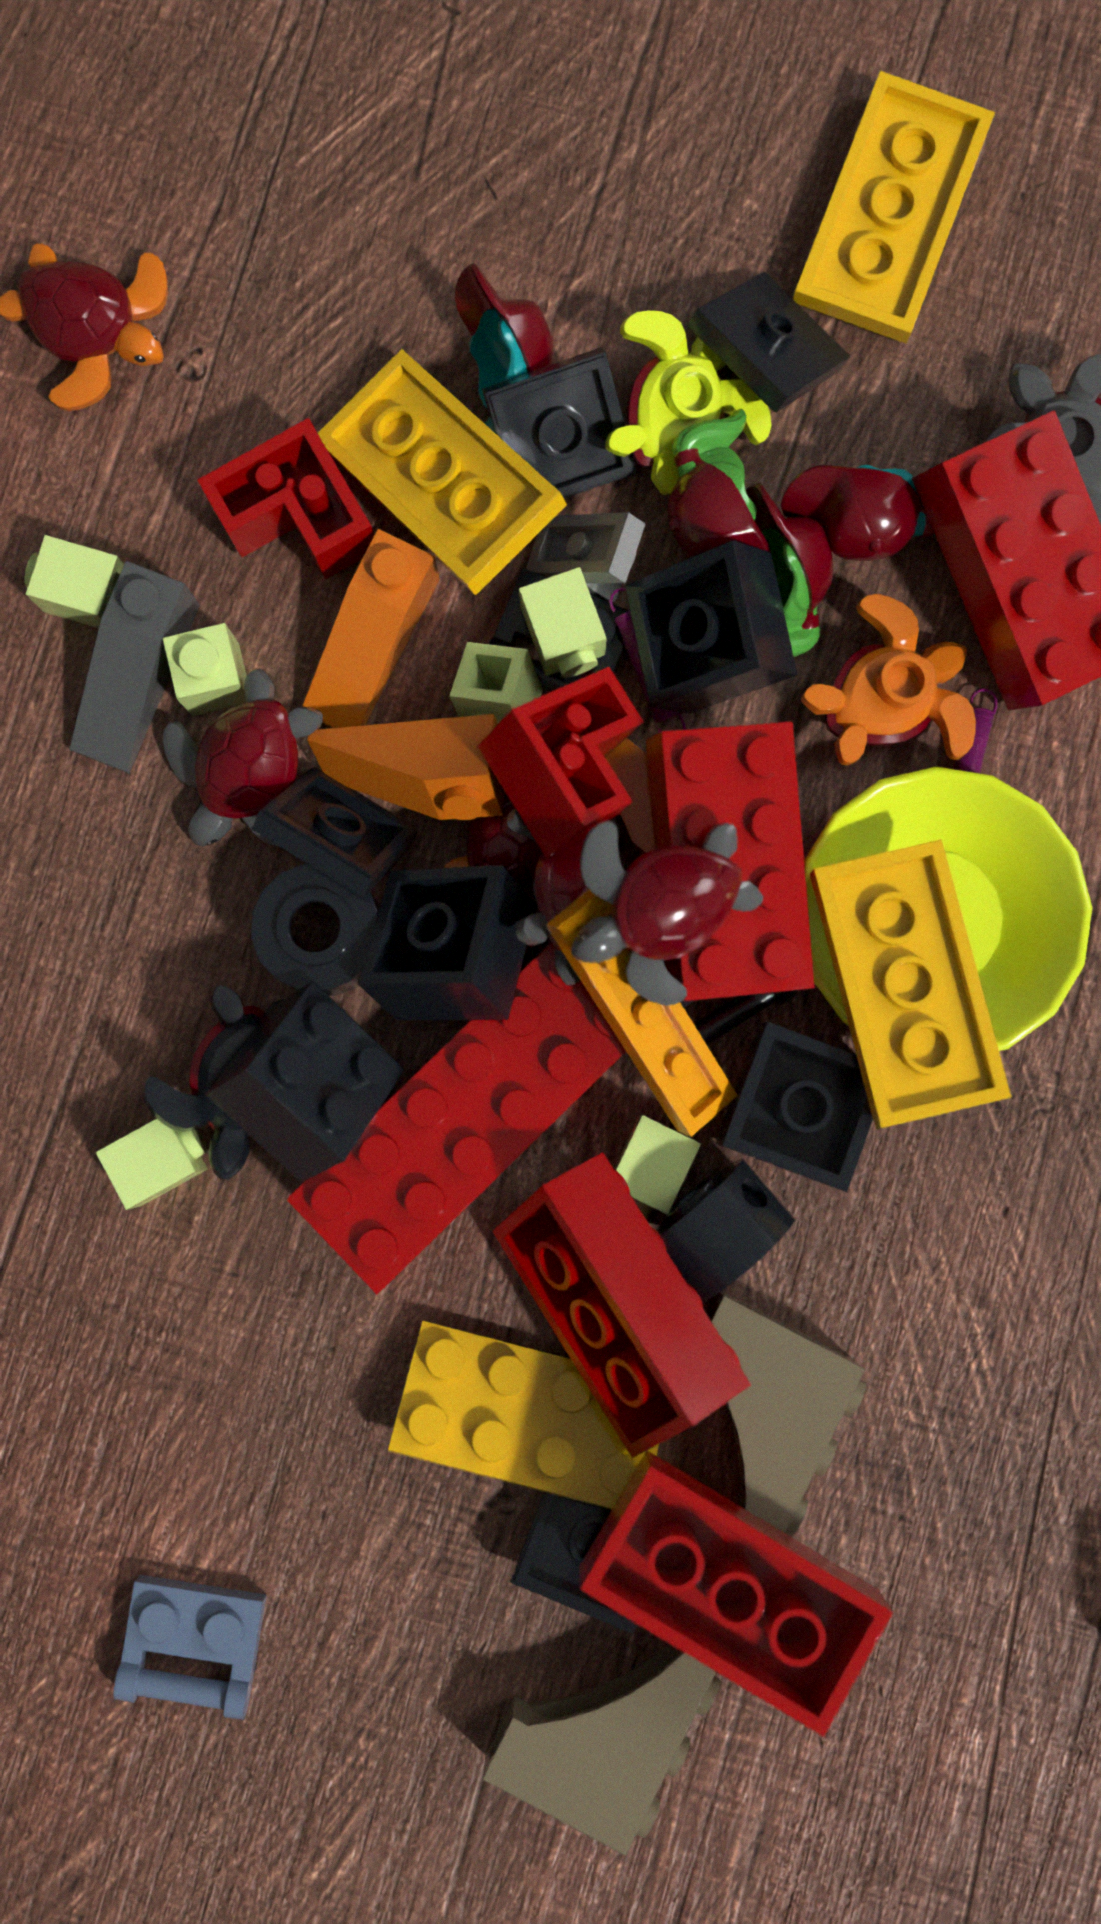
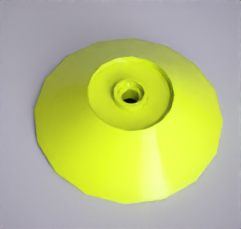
[804,766,1092,1051]

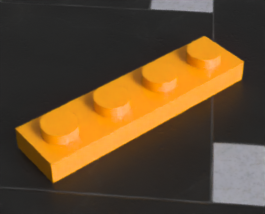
[546,889,738,1137]

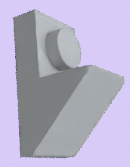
[526,512,645,602]

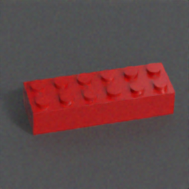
[286,942,626,1295]

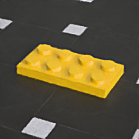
[793,71,995,344]
[318,349,567,596]
[809,839,1011,1130]
[388,1321,659,1510]

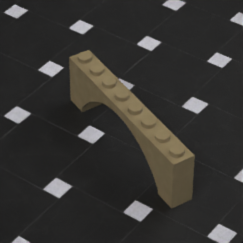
[482,1291,866,1856]

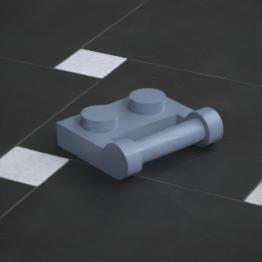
[113,1575,267,1720]

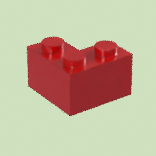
[197,418,374,580]
[477,667,644,858]

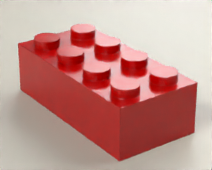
[912,410,1101,711]
[646,722,814,1001]
[492,1152,751,1458]
[579,1450,894,1737]

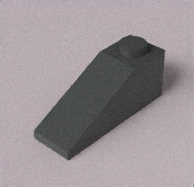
[69,561,200,774]

